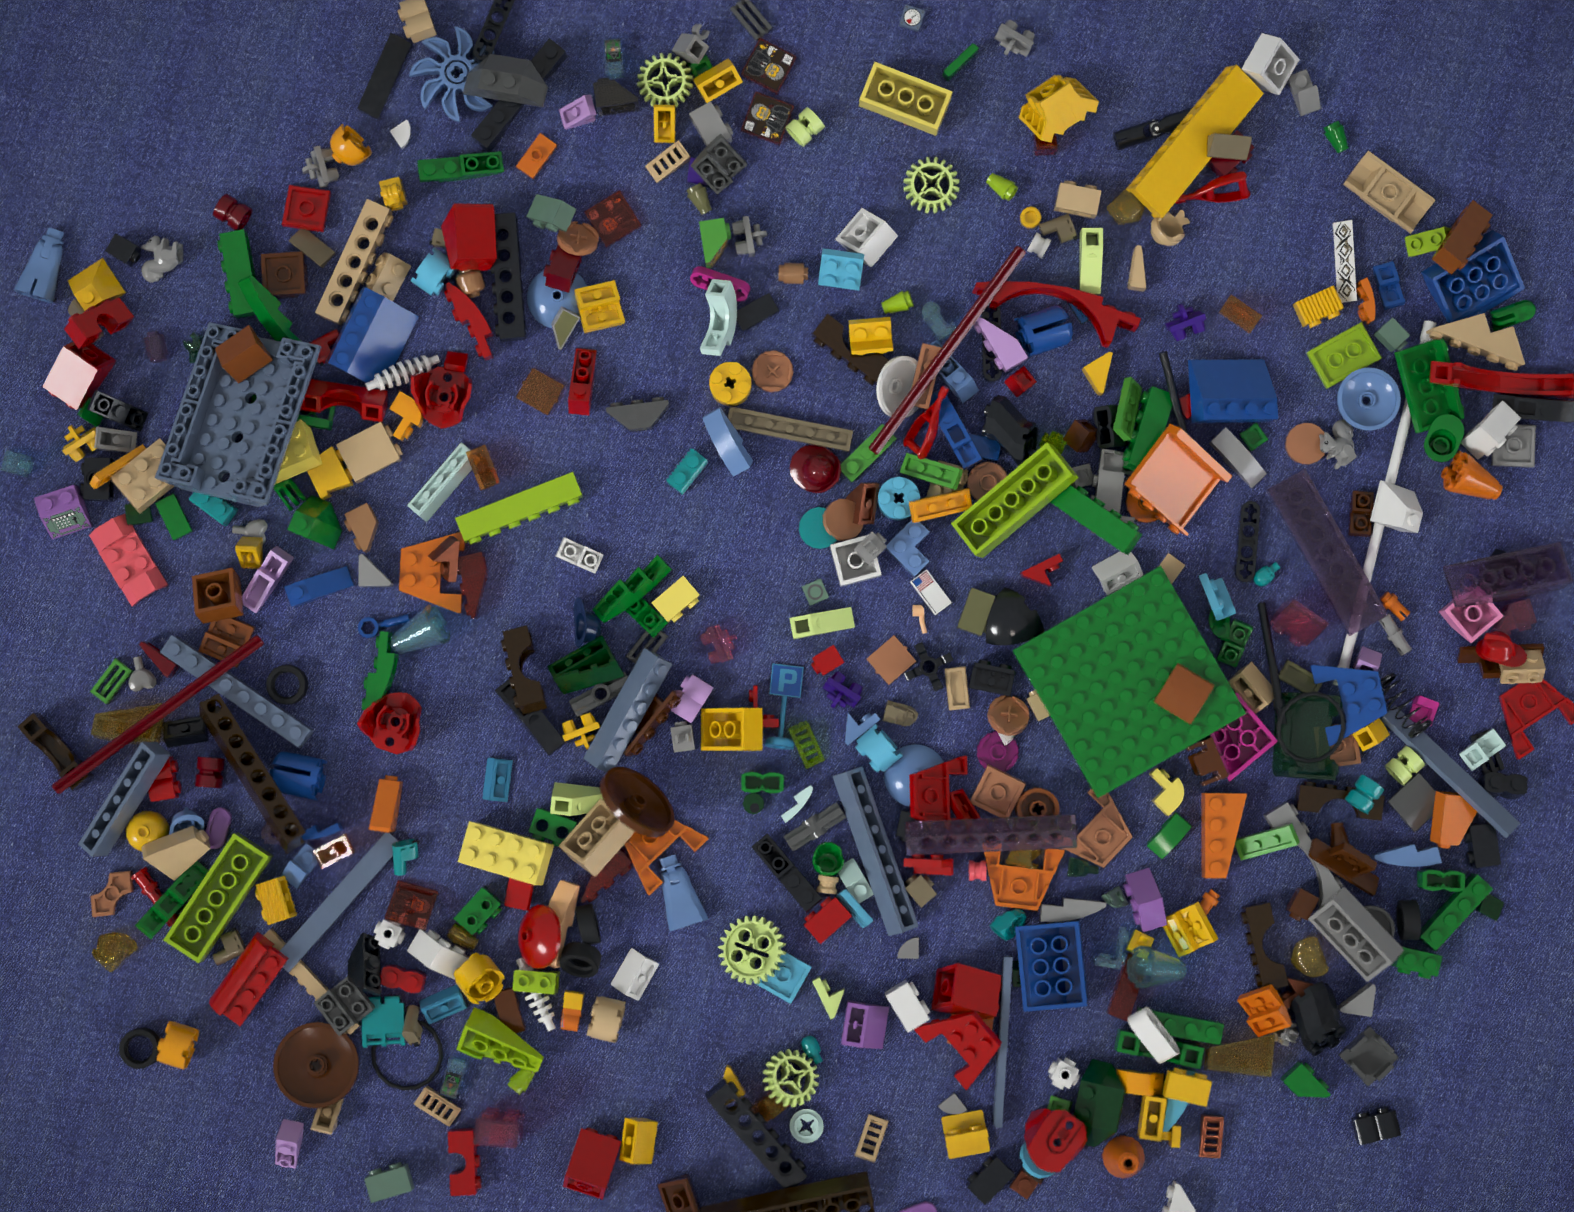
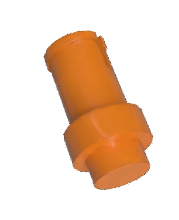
[1380,591,1410,621]
[1200,889,1220,915]

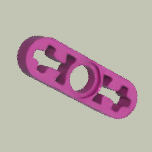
[690,266,750,301]

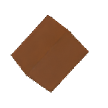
[215,325,274,383]

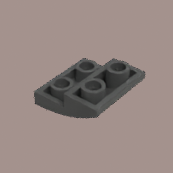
[691,134,747,194]
[314,976,376,1036]

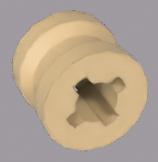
[816,875,839,894]

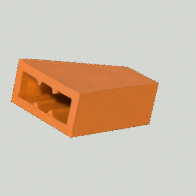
[369,775,403,833]
[1430,791,1477,849]

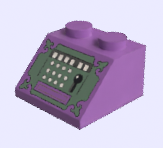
[34,485,92,539]

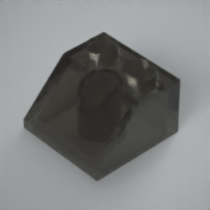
[593,78,640,117]

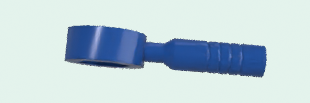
[358,614,410,638]

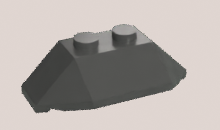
[463,54,548,107]

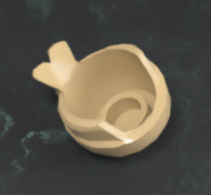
[1151,210,1190,246]

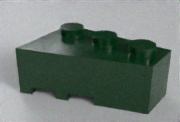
[547,635,625,695]

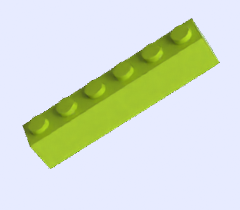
[455,472,582,545]

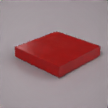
[282,185,331,232]

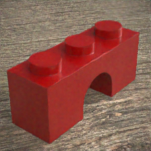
[64,297,134,349]
[448,1128,482,1196]

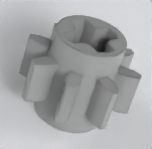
[1273,1022,1300,1046]

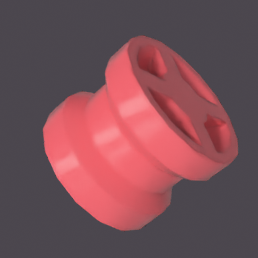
[968,860,987,881]

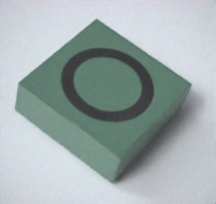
[802,578,829,606]

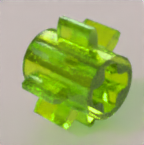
[1039,430,1067,455]

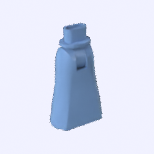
[14,228,64,304]
[659,854,709,932]

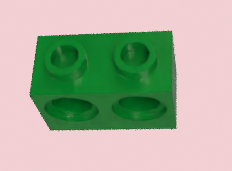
[529,808,578,847]

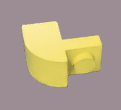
[1149,768,1184,816]

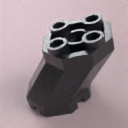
[982,395,1038,465]
[1290,981,1346,1056]

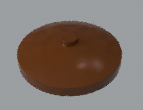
[600,767,675,837]
[273,1022,359,1108]

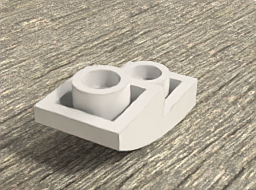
[555,537,604,574]

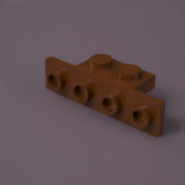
[1457,643,1545,679]
[623,690,684,756]
[1308,838,1379,896]

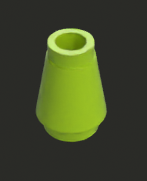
[986,173,1018,201]
[881,290,914,314]
[507,1069,536,1095]

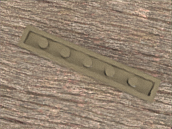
[728,406,853,452]

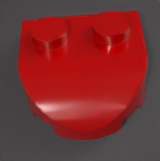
[904,853,954,876]

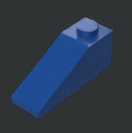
[284,566,354,608]

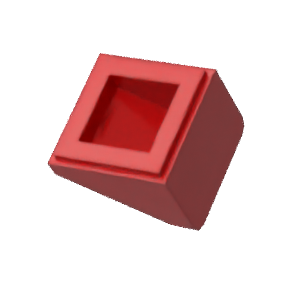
[1005,366,1037,397]

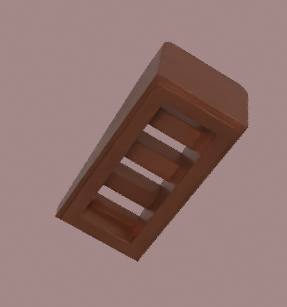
[1199,1114,1224,1158]

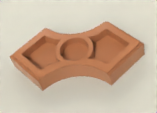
[90,871,134,917]

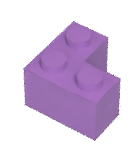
[1124,868,1167,932]

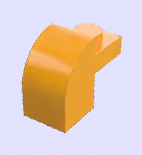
[389,391,424,442]
[1116,1069,1164,1096]

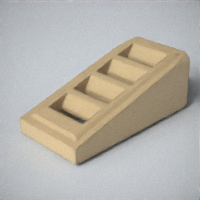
[645,140,691,183]
[1127,245,1146,292]
[414,1085,461,1127]
[854,1114,889,1163]

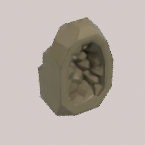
[882,700,918,726]

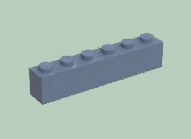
[584,648,672,772]
[78,742,171,857]

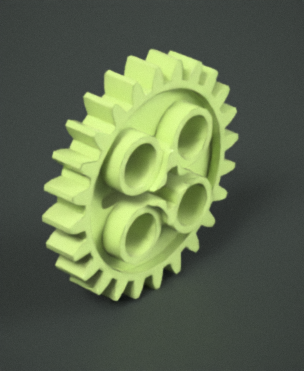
[718,915,786,985]

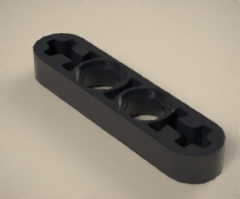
[472,0,514,63]
[981,302,1002,383]
[1235,501,1260,583]

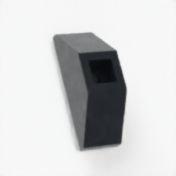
[87,390,148,432]
[348,933,381,996]

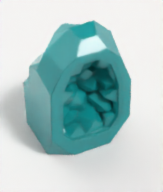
[989,908,1026,941]

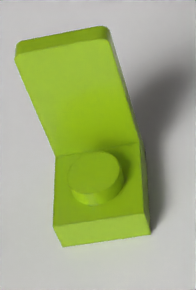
[1405,227,1451,257]
[513,970,560,994]

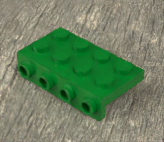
[1394,338,1464,433]

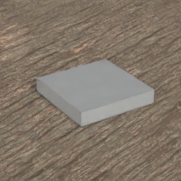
[1491,424,1536,468]

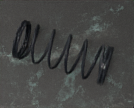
[1380,673,1432,738]

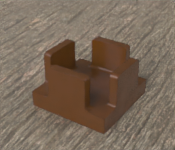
[261,251,308,299]
[1185,737,1229,786]

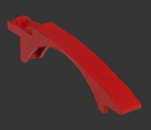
[972,281,1141,348]
[1429,361,1574,400]

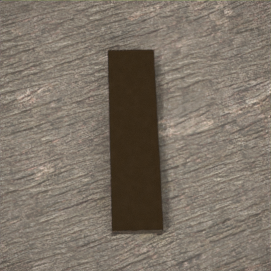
[199,693,306,854]
[700,1171,875,1212]

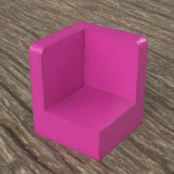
[1409,696,1439,727]

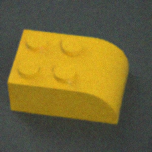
[701,708,763,751]

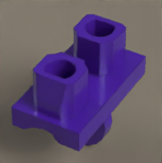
[1164,304,1206,341]
[822,671,863,709]

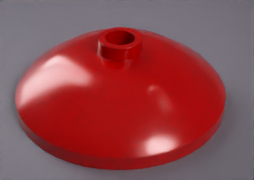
[518,905,561,969]

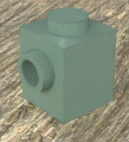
[1374,317,1410,352]

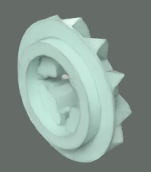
[790,1109,824,1143]

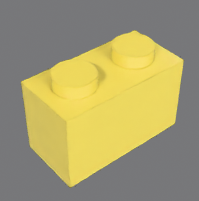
[652,576,700,623]

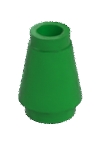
[1323,120,1349,153]

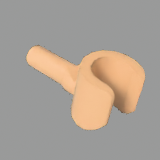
[912,605,927,634]

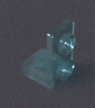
[1,450,33,477]
[1093,926,1129,969]

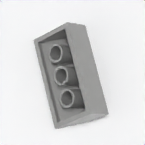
[1308,887,1404,982]

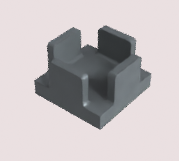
[1338,1026,1399,1086]

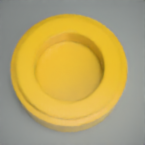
[1020,207,1041,229]

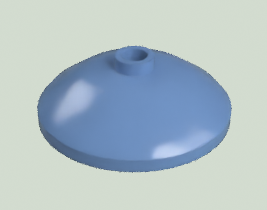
[527,270,587,329]
[1337,368,1401,431]
[884,744,943,807]

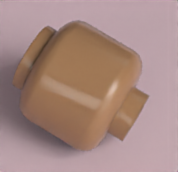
[455,269,485,298]

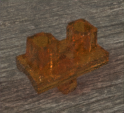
[1219,294,1262,334]

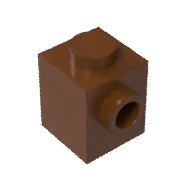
[1286,887,1319,922]

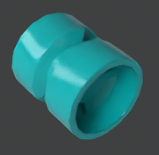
[1345,774,1384,814]

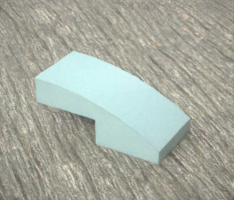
[1459,728,1506,771]
[781,785,813,823]

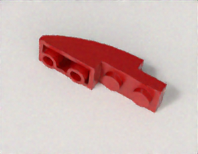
[444,282,494,361]

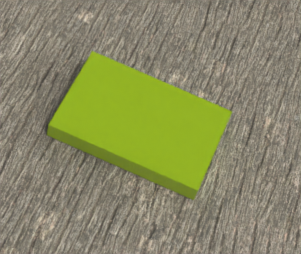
[1306,322,1382,389]

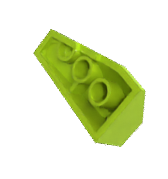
[456,1007,544,1072]

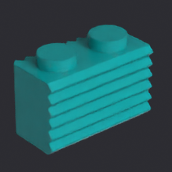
[666,448,708,495]
[189,492,238,526]

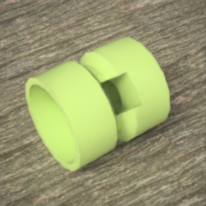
[785,107,825,147]
[1384,746,1425,786]

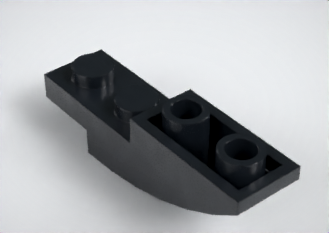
[1492,393,1574,422]
[495,679,565,756]
[752,833,823,913]

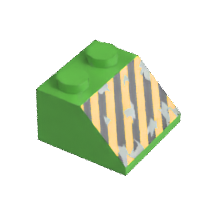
[699,218,731,269]

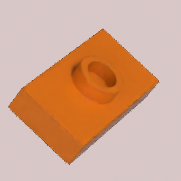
[516,133,557,179]

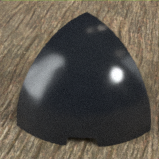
[986,587,1044,645]

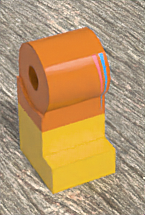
[561,990,585,1032]

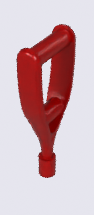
[1175,171,1251,204]
[903,385,950,459]

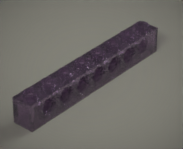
[905,815,1077,855]

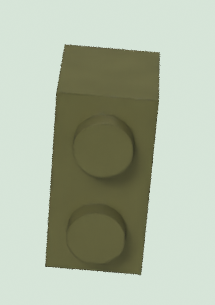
[956,588,995,636]

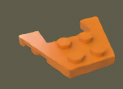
[399,532,465,614]
[624,820,709,896]
[982,840,1065,911]

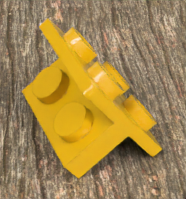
[848,317,893,355]
[941,1109,990,1159]

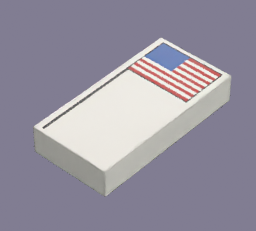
[910,570,952,615]

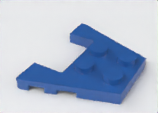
[1311,665,1388,746]

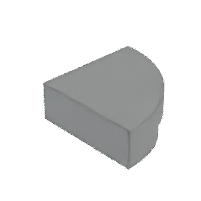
[897,937,919,959]
[938,1093,967,1114]

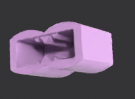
[671,674,714,723]

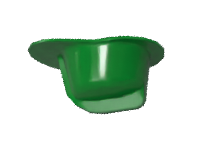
[1424,414,1464,462]

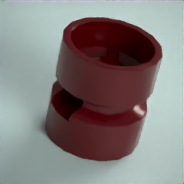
[213,194,253,231]
[195,757,225,788]

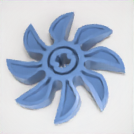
[409,26,494,122]

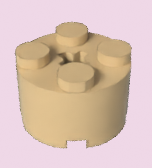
[587,996,626,1043]

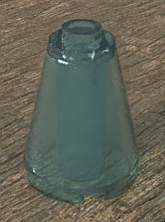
[389,604,450,654]
[1127,946,1187,989]

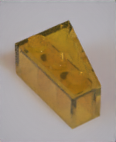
[91,703,164,745]
[1204,1034,1275,1078]

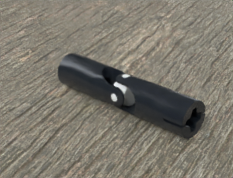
[1113,107,1193,151]

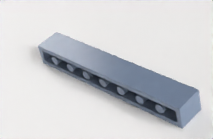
[160,635,314,748]
[832,766,918,936]

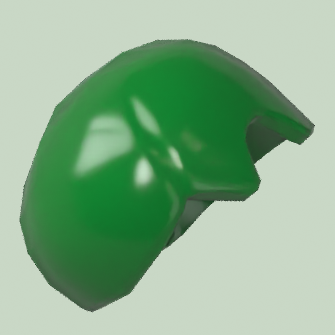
[812,842,845,876]

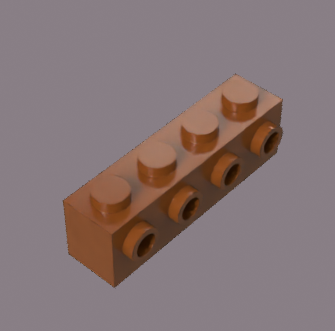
[1432,200,1493,275]

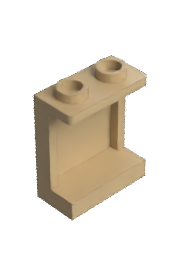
[336,422,403,484]

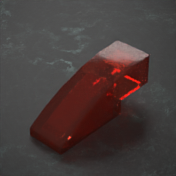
[1106,953,1148,1022]

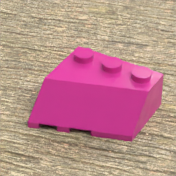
[1210,692,1278,782]

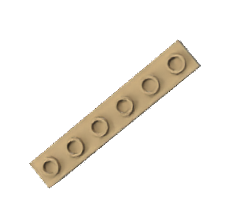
[315,199,393,326]

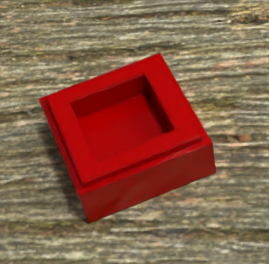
[444,351,468,372]

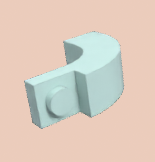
[700,279,737,356]

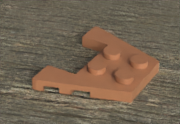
[1043,788,1132,868]

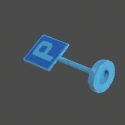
[765,663,804,750]

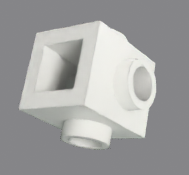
[373,917,406,949]
[1048,1057,1080,1090]

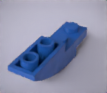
[929,390,982,470]

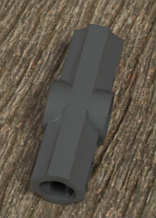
[569,672,628,717]
[783,802,846,851]

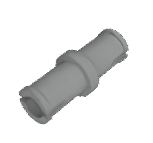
[1378,613,1412,656]

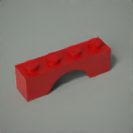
[300,379,388,422]

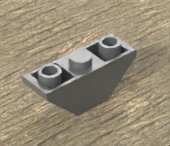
[606,397,670,432]

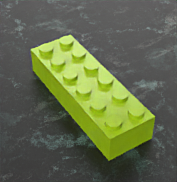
[951,442,1079,558]
[163,832,274,963]

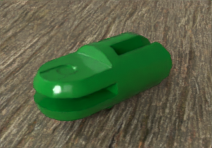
[1490,300,1536,331]
[273,478,306,511]

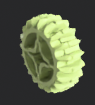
[637,53,693,108]
[903,157,960,214]
[762,1049,819,1107]

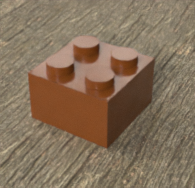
[192,568,244,624]

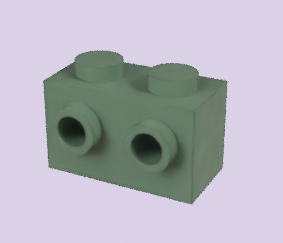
[526,194,576,233]
[364,1162,415,1203]

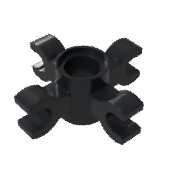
[904,642,953,691]

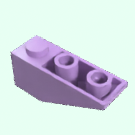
[973,317,1028,373]

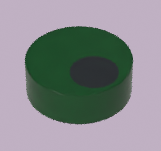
[743,793,764,814]

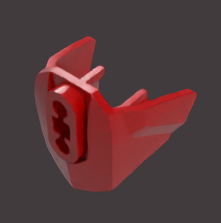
[411,366,472,429]
[357,692,422,755]
[1024,1108,1088,1172]

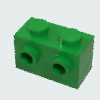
[454,886,503,935]
[1391,946,1442,979]

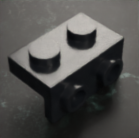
[969,660,1016,697]

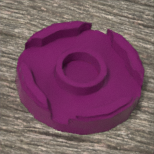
[977,731,1019,772]

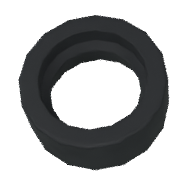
[266,665,308,705]
[1396,900,1421,940]
[576,903,601,945]
[559,942,602,978]
[119,1027,160,1069]

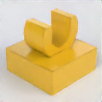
[1126,929,1155,959]
[1161,1124,1181,1148]

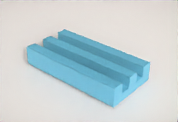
[836,889,873,928]

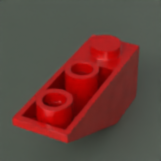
[568,348,597,416]

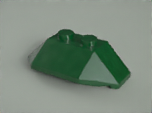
[1072,1059,1126,1147]

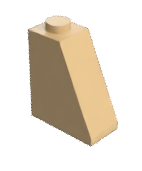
[141,826,211,881]

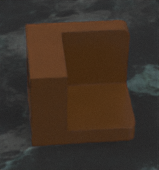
[1063,419,1097,452]

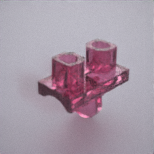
[700,624,737,664]

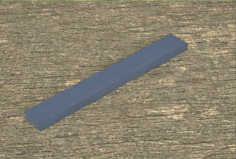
[1381,705,1520,838]
[280,832,398,973]
[992,955,1013,1128]

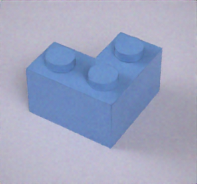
[885,520,930,578]

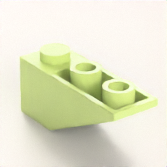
[1079,228,1103,295]
[789,607,855,640]
[550,782,604,816]

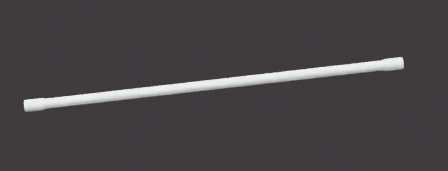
[1333,320,1436,686]

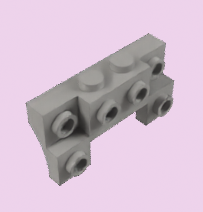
[1091,449,1135,534]

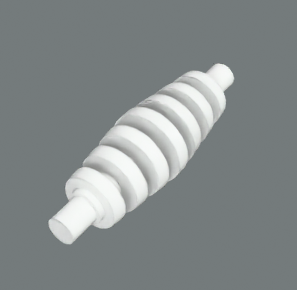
[365,355,440,391]
[516,957,556,1032]

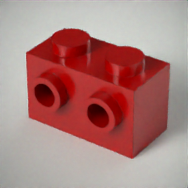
[804,896,852,944]

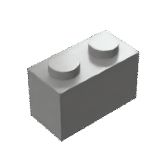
[689,101,733,146]

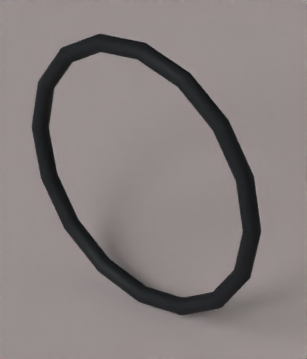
[1276,691,1346,763]
[371,1020,443,1091]

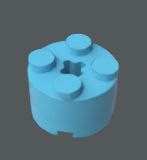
[411,247,457,296]
[877,477,920,521]
[855,724,903,773]

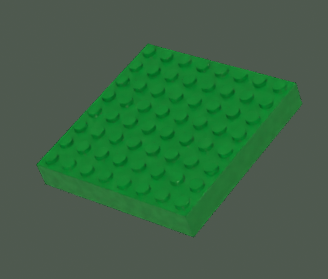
[1012,566,1246,798]

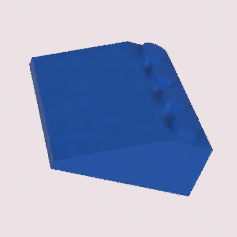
[1421,230,1525,323]
[325,287,419,389]
[1188,359,1278,423]
[1015,919,1089,1012]

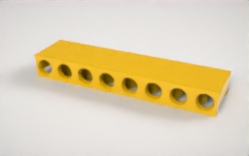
[1126,64,1264,218]

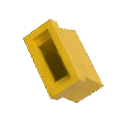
[307,446,354,500]

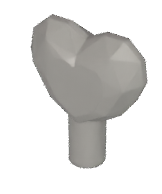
[232,519,268,544]
[128,656,156,692]

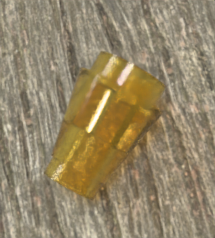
[446,923,479,950]

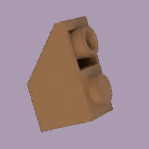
[344,503,379,553]

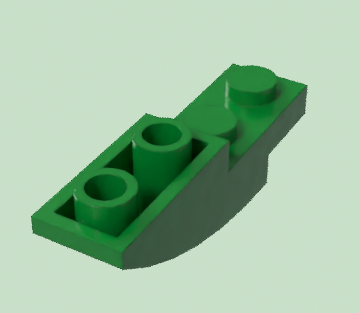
[417,151,504,183]
[362,631,399,710]

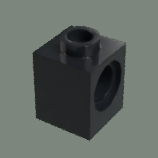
[105,233,142,267]

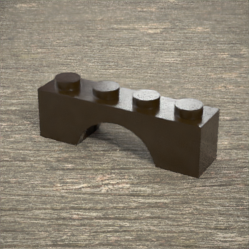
[812,314,889,386]
[501,625,547,714]
[17,713,94,790]
[1294,781,1385,821]
[1240,901,1289,989]

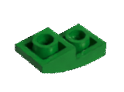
[625,598,668,638]
[1217,618,1253,667]
[1147,812,1192,859]

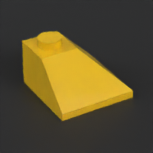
[68,258,126,311]

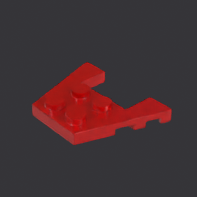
[1499,679,1574,760]
[909,755,970,838]
[914,1011,1002,1090]

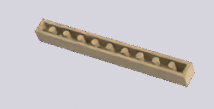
[263,929,362,1035]

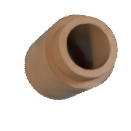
[778,263,808,284]

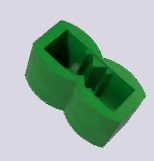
[741,772,784,793]
[1417,869,1465,892]

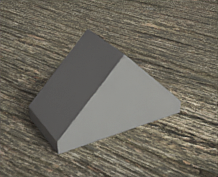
[359,554,394,587]
[1337,982,1376,1017]

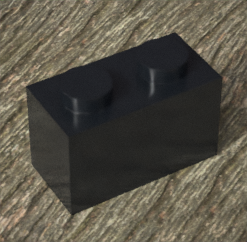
[1463,822,1501,868]
[966,1154,1015,1205]

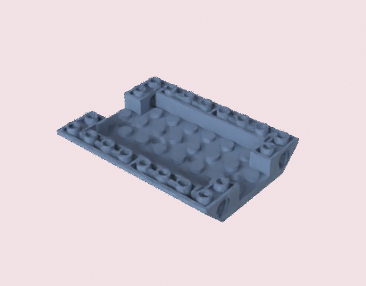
[155,322,321,507]

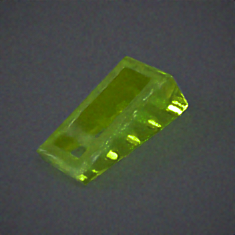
[788,720,825,769]

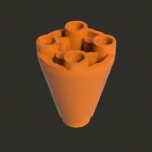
[1441,451,1503,500]
[1102,1135,1145,1179]

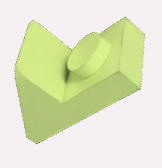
[812,976,845,1019]

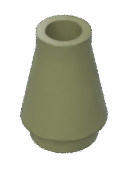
[686,183,712,215]

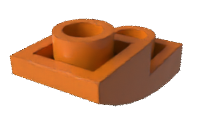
[1356,278,1375,325]

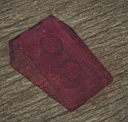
[1269,599,1329,647]

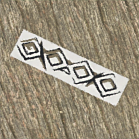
[1333,220,1357,303]

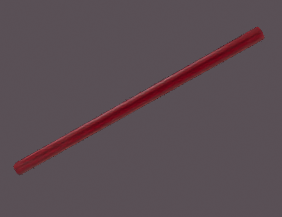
[869,246,1026,455]
[52,635,264,794]

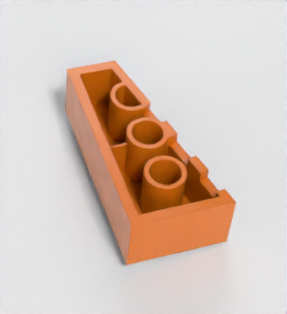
[1201,793,1247,878]

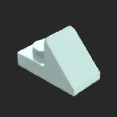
[838,858,874,903]

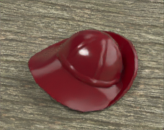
[790,445,841,493]

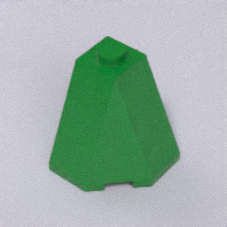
[287,495,343,549]

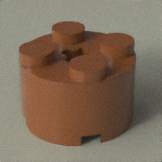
[1015,788,1060,830]

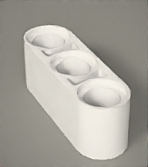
[1128,1007,1180,1064]

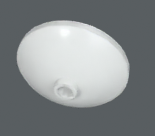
[876,356,919,418]

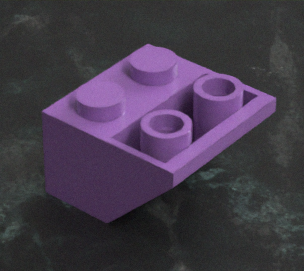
[841,1000,889,1049]

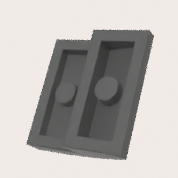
[1387,773,1436,832]

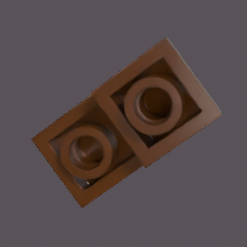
[1348,491,1374,537]
[494,987,526,1033]

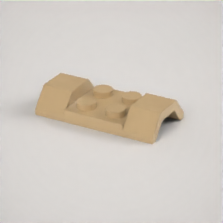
[1343,151,1436,234]

